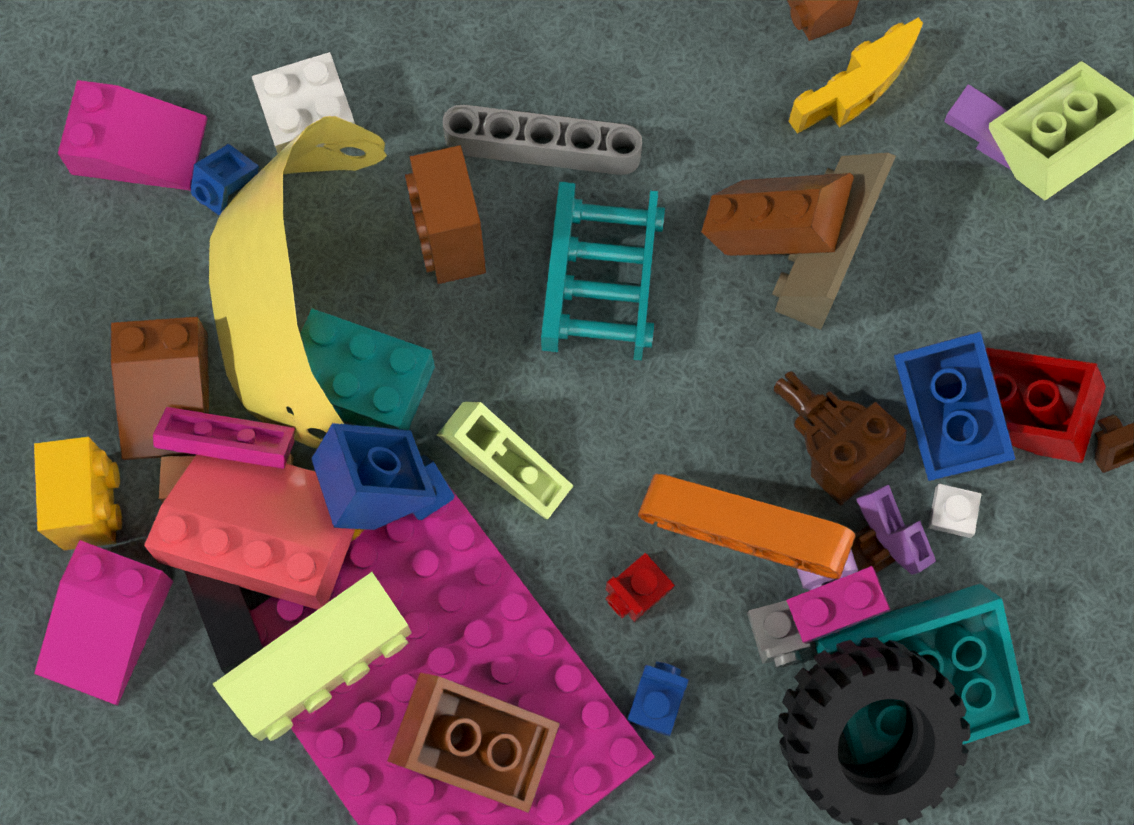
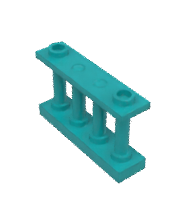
[541,182,665,361]

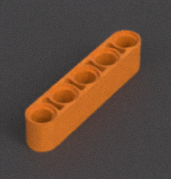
[638,474,856,579]

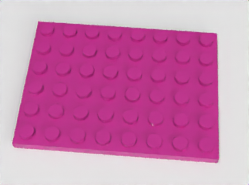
[251,485,655,825]

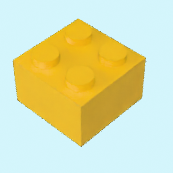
[34,437,122,550]

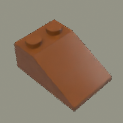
[111,317,209,460]
[387,672,560,813]

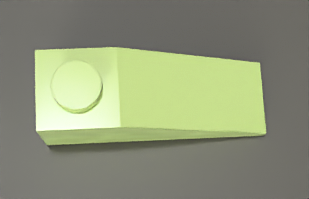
[437,402,573,519]

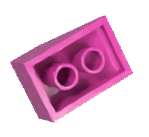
[58,80,208,191]
[34,540,173,706]

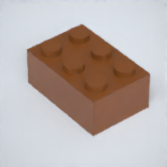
[404,145,486,284]

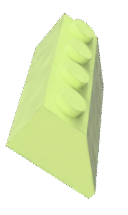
[213,572,412,741]

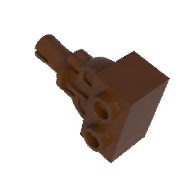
[773,371,907,506]

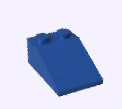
[894,331,1016,481]

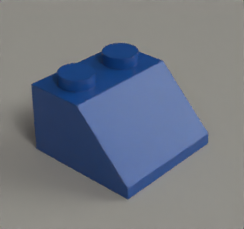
[311,423,436,530]

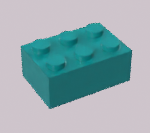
[300,308,435,430]

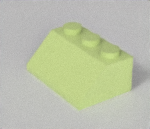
[989,61,1134,201]

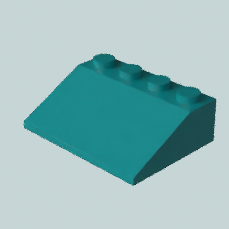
[815,583,1030,765]

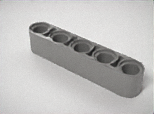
[443,105,642,175]

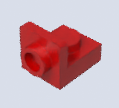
[605,553,675,622]

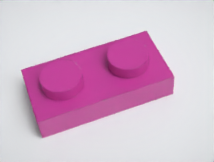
[786,566,891,644]

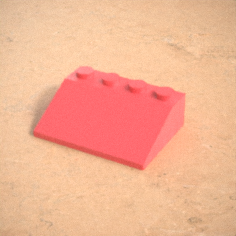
[144,455,355,610]

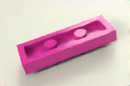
[153,407,295,469]

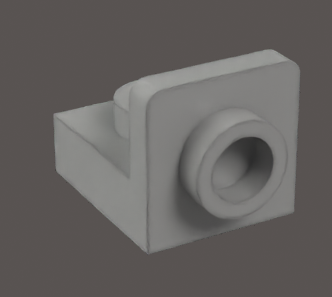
[747,600,811,668]

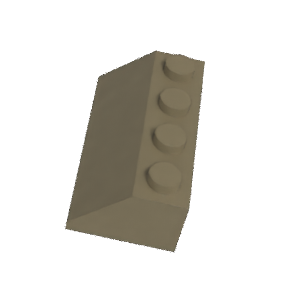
[772,153,896,330]

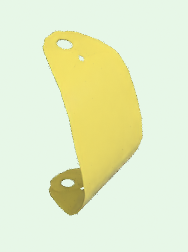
[209,116,387,449]

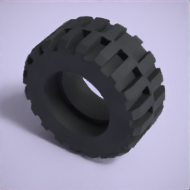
[778,638,970,825]

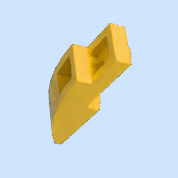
[788,17,923,134]

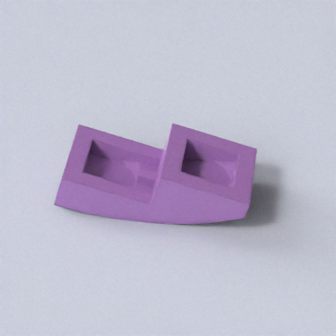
[944,84,1011,170]
[857,485,936,575]

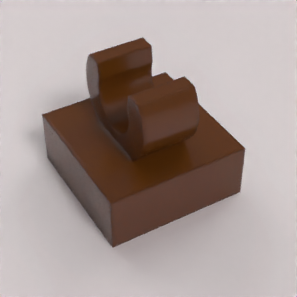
[1094,414,1134,473]
[851,525,896,574]

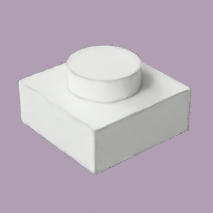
[928,484,981,538]

